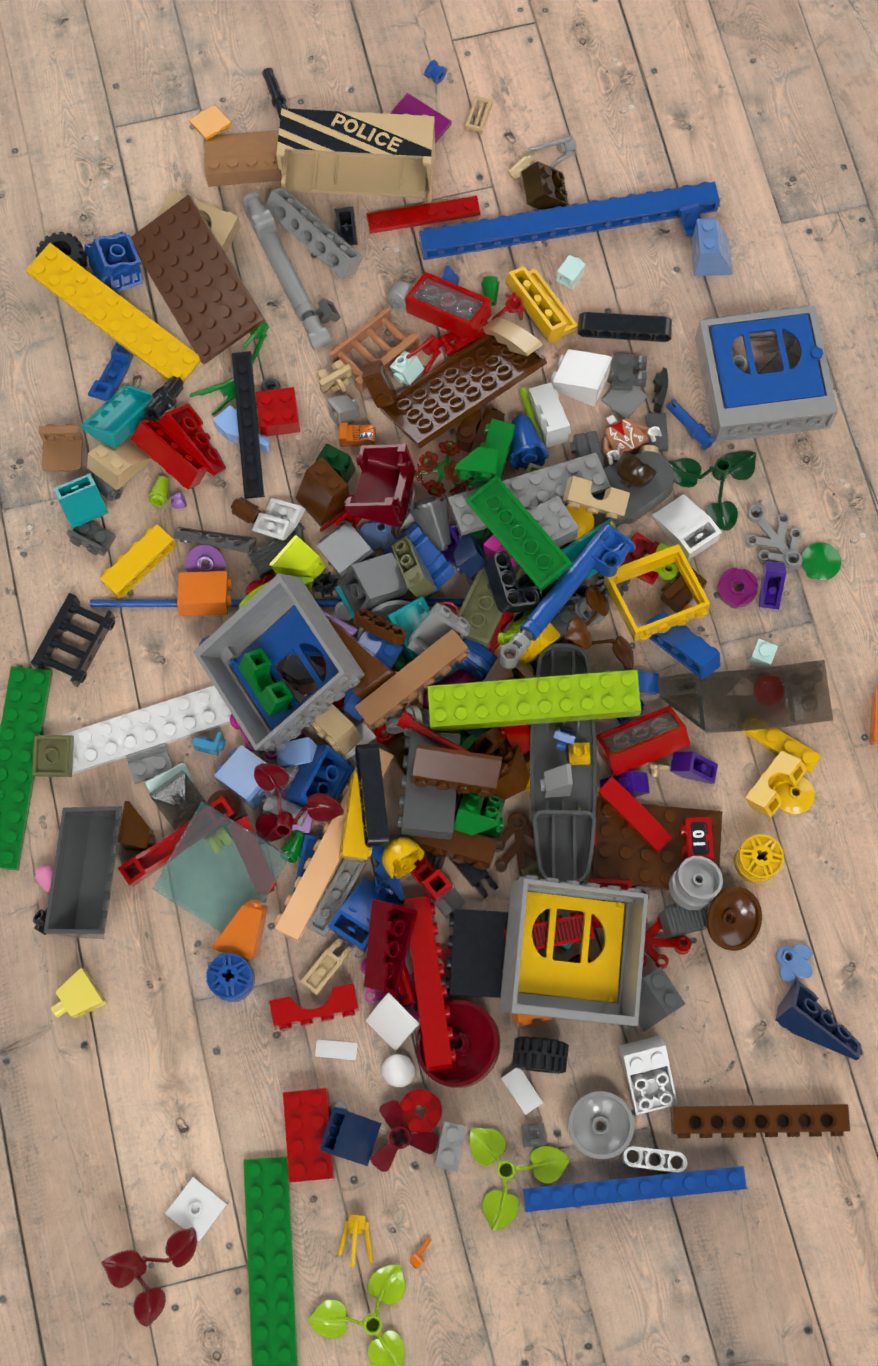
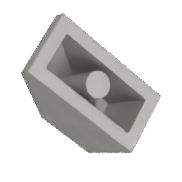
[327,395,360,427]
[540,764,573,798]

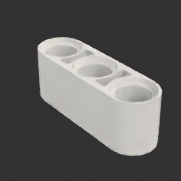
[621,1146,687,1173]

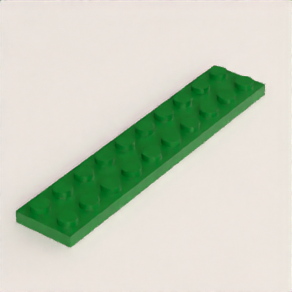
[0,666,53,871]
[244,1157,298,1366]

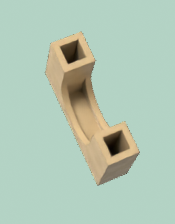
[155,191,240,254]

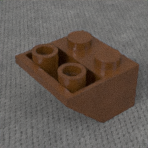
[494,746,530,800]

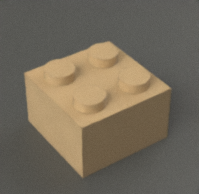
[311,704,362,756]

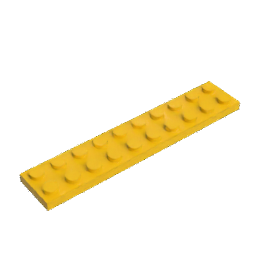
[25,243,201,382]

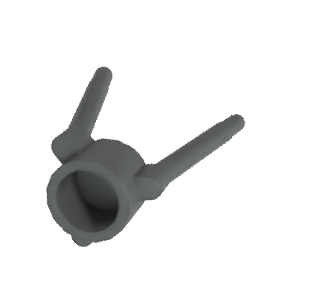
[750,330,795,355]

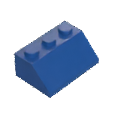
[285,744,354,807]

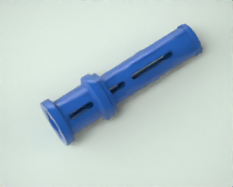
[666,399,716,450]

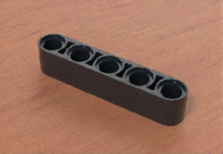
[578,312,672,342]
[355,743,389,848]

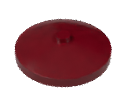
[416,1000,501,1088]

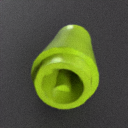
[148,476,169,507]

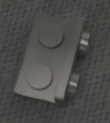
[66,521,116,556]

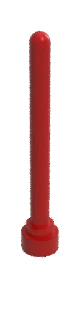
[397,711,469,752]

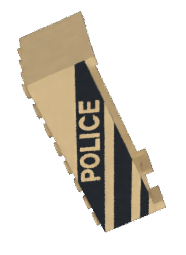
[276,107,435,204]

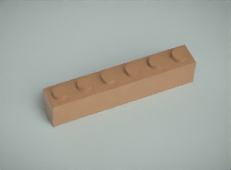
[355,629,470,729]

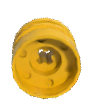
[734,834,784,884]

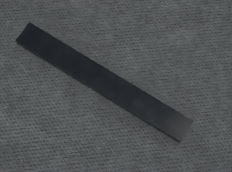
[232,351,265,499]

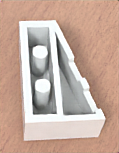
[528,383,571,448]

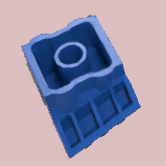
[84,231,143,293]
[383,524,456,601]

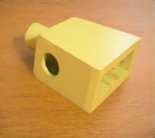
[51,968,107,1018]

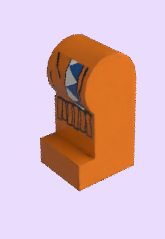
[339,423,376,447]

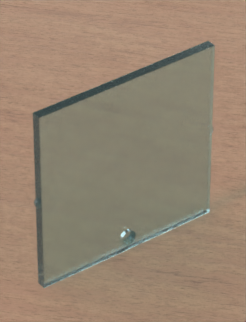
[153,802,290,933]

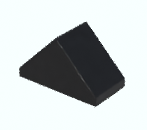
[334,206,358,245]

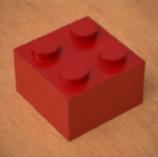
[256,387,301,437]

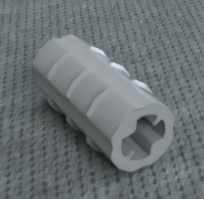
[263,794,308,826]

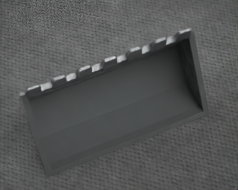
[44,806,122,939]

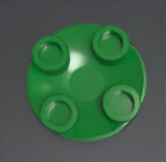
[802,542,841,580]

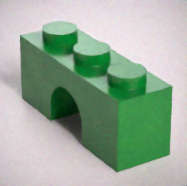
[238,648,293,716]

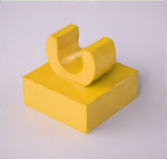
[568,743,590,765]

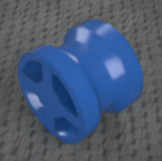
[424,60,447,84]

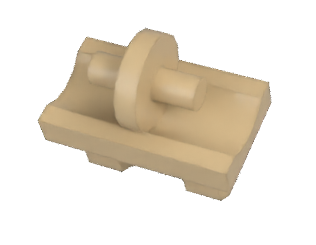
[317,360,353,394]

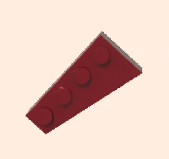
[364,899,417,995]

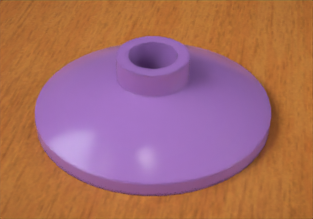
[185,544,225,572]

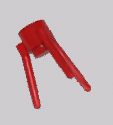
[492,292,524,320]
[406,335,442,377]
[320,507,362,532]

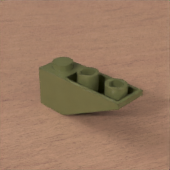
[391,535,437,598]

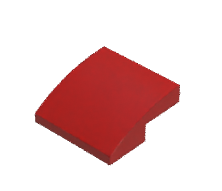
[621,532,660,585]

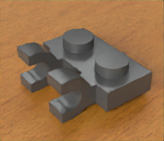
[613,353,647,391]

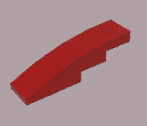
[597,777,672,853]

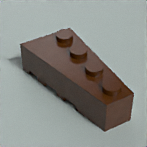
[329,619,396,699]

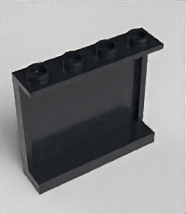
[446,909,509,998]

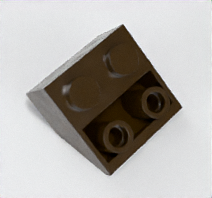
[522,161,569,210]

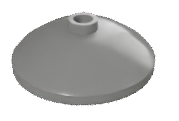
[568,1091,634,1159]

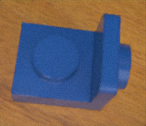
[679,203,701,236]

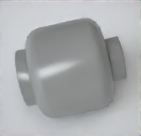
[387,282,412,311]

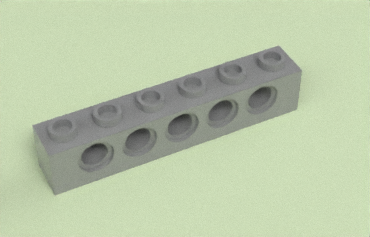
[265,187,363,279]

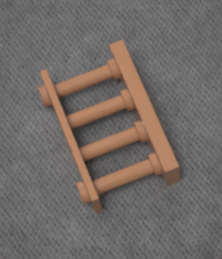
[330,307,419,393]

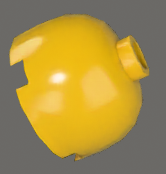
[381,837,424,879]

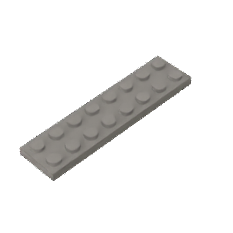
[447,453,611,536]

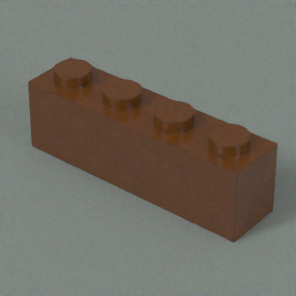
[410,830,498,870]

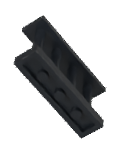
[31,593,116,688]

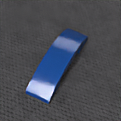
[88,342,134,401]

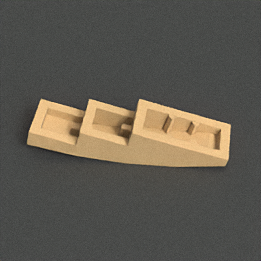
[482,317,543,356]

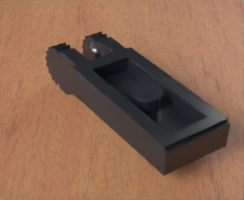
[448,857,498,899]

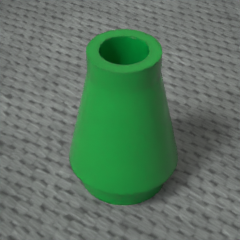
[481,276,500,306]
[280,830,305,863]

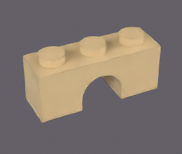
[562,476,630,520]

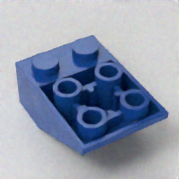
[328,877,399,953]

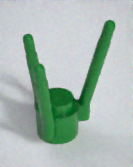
[243,322,269,364]
[190,378,235,415]

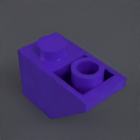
[600,771,650,800]

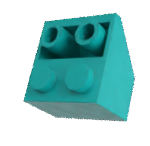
[53,473,109,528]

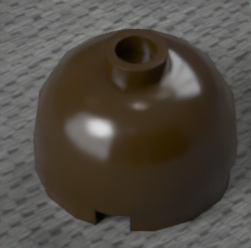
[616,451,657,488]

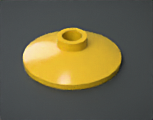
[775,777,815,815]

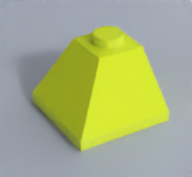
[269,535,327,582]

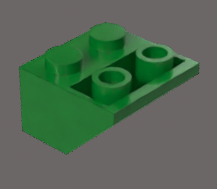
[453,447,499,483]
[453,792,505,836]

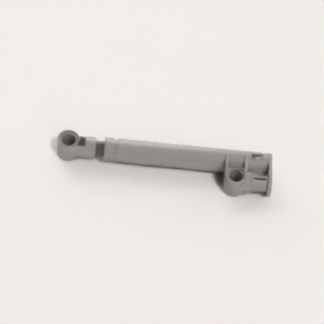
[243,192,332,350]

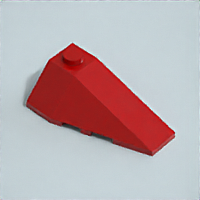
[158,403,227,476]

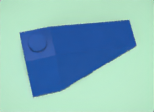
[342,631,403,721]

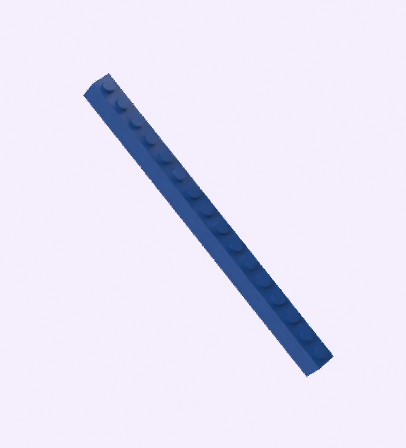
[419,182,720,260]

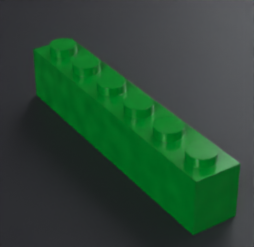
[457,419,516,541]

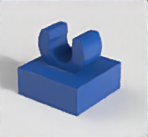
[553,725,576,751]

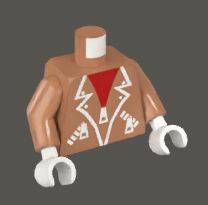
[601,415,662,465]

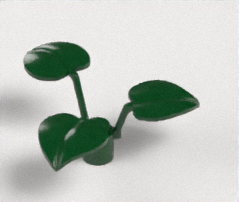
[668,451,756,531]

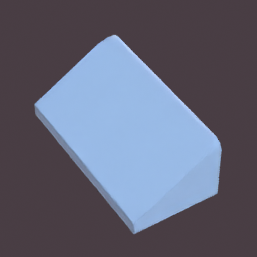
[277,737,317,768]

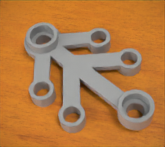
[745,505,803,570]

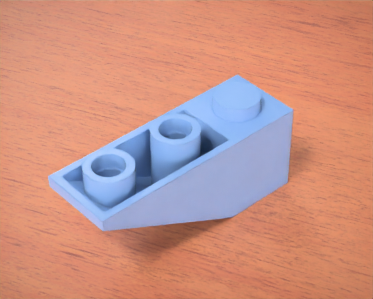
[213,405,271,454]

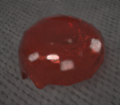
[753,676,785,706]

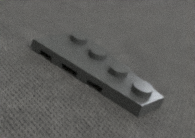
[174,527,257,553]

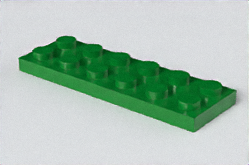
[465,475,573,591]

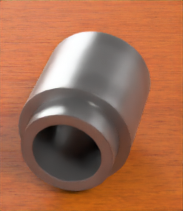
[94,476,123,501]

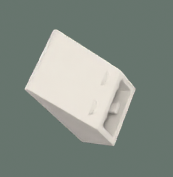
[652,494,722,561]
[618,1035,678,1115]

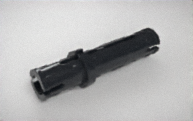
[262,68,287,119]

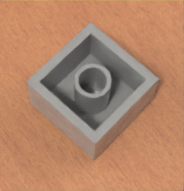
[528,496,579,547]

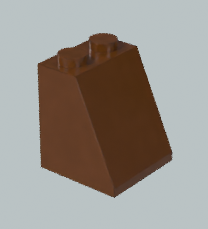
[295,457,349,527]

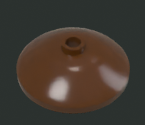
[706,887,762,951]

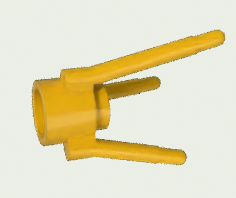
[338,1215,373,1267]

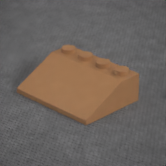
[204,130,282,187]

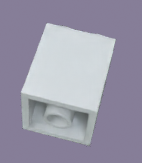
[550,349,613,407]

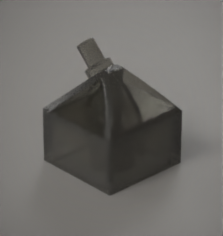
[149,770,208,831]

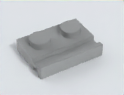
[126,743,173,784]

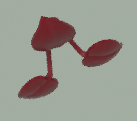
[254,764,344,844]
[101,1227,197,1326]

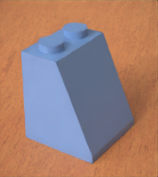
[691,218,733,276]
[214,745,270,811]

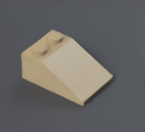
[87,435,153,490]

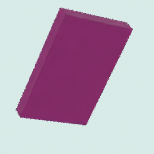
[390,93,452,144]

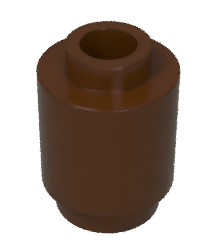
[231,497,261,524]

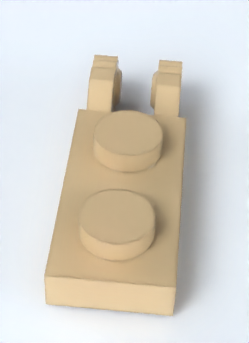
[300,937,353,996]

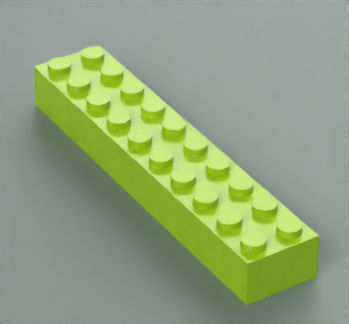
[428,670,641,732]

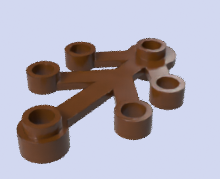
[495,812,536,880]

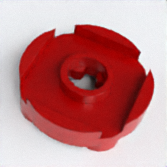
[400,1089,442,1133]

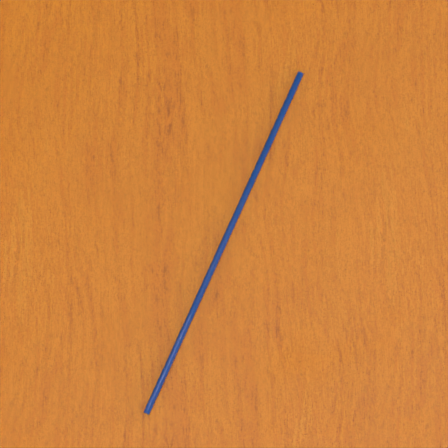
[90,599,570,607]

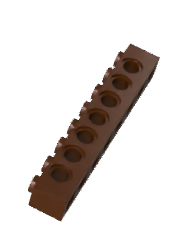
[670,1104,850,1139]

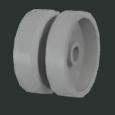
[669,856,723,910]

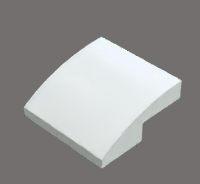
[252,498,305,541]
[366,993,419,1051]

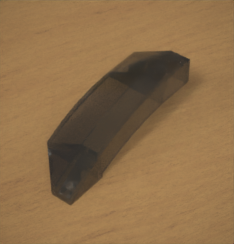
[658,660,833,733]

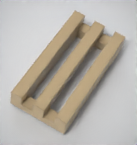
[465,96,493,135]

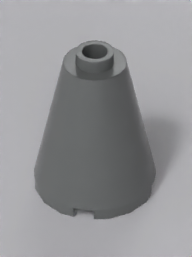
[408,494,451,551]

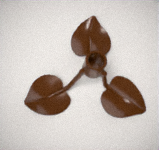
[564,584,634,670]

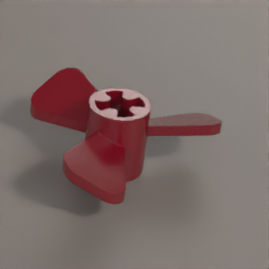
[370,1100,438,1172]

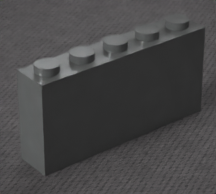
[397,729,461,840]

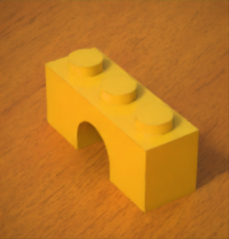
[745,750,807,818]

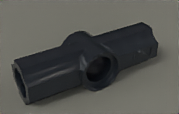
[144,376,184,422]

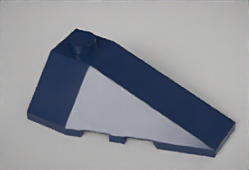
[775,980,861,1061]

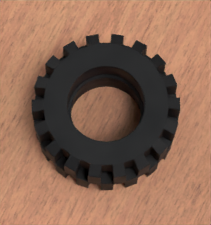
[36,232,88,270]
[512,1036,569,1074]

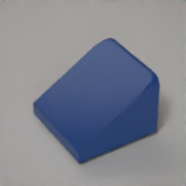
[442,266,459,285]

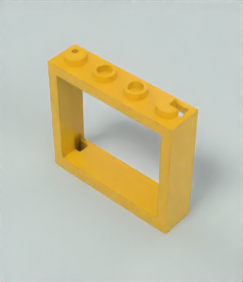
[604,544,711,642]

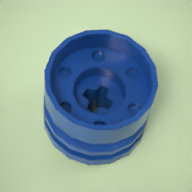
[206,953,255,1002]

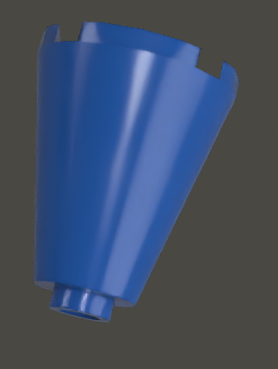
[510,415,549,471]

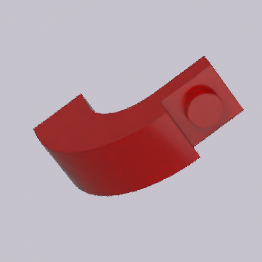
[410,856,453,902]

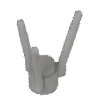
[528,135,576,168]

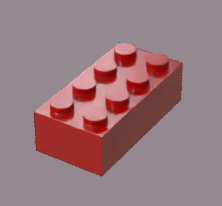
[283,1088,335,1183]

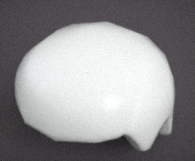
[381,1054,415,1087]

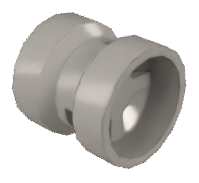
[385,709,404,734]

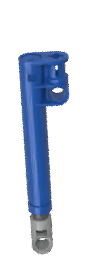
[499,524,636,669]

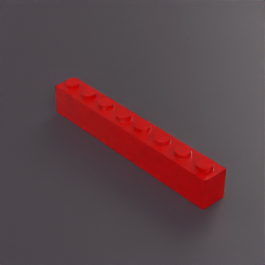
[404,896,456,1072]

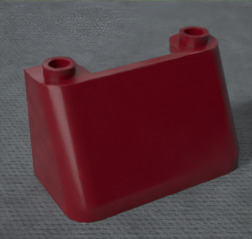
[344,444,415,527]

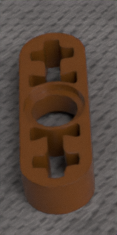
[353,609,407,645]

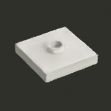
[165,1177,228,1241]

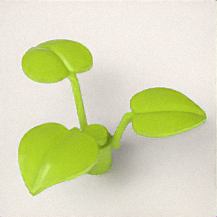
[470,1128,570,1231]
[308,1264,405,1366]

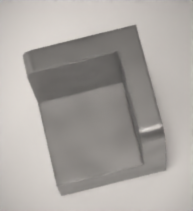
[433,884,465,919]

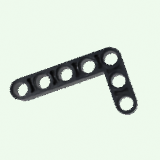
[485,551,588,614]

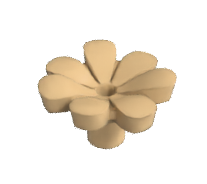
[647,758,671,777]

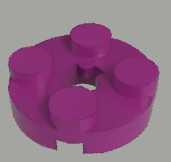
[717,568,758,609]

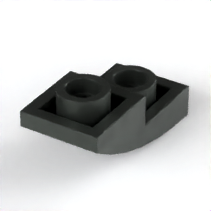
[652,367,668,413]

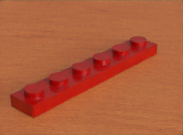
[367,196,480,234]

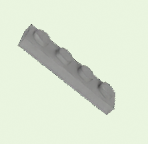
[307,859,366,938]

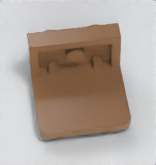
[39,424,83,472]

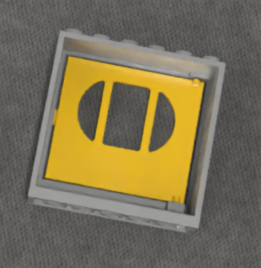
[499,875,648,1026]

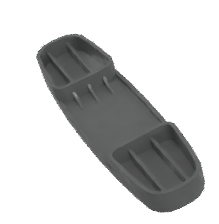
[530,644,597,885]

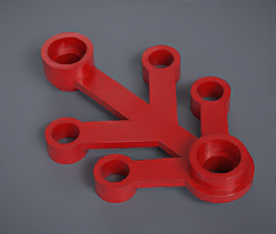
[621,917,692,969]

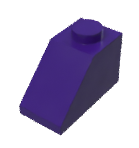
[759,561,786,610]
[670,751,718,784]

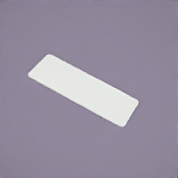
[315,1039,358,1060]

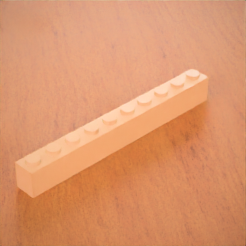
[274,748,394,943]

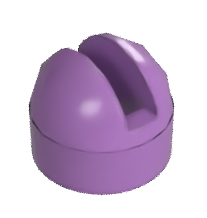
[170,492,187,509]

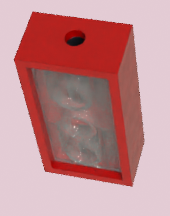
[405,272,492,341]
[596,705,691,776]

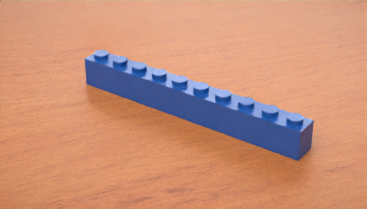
[522,1166,747,1212]

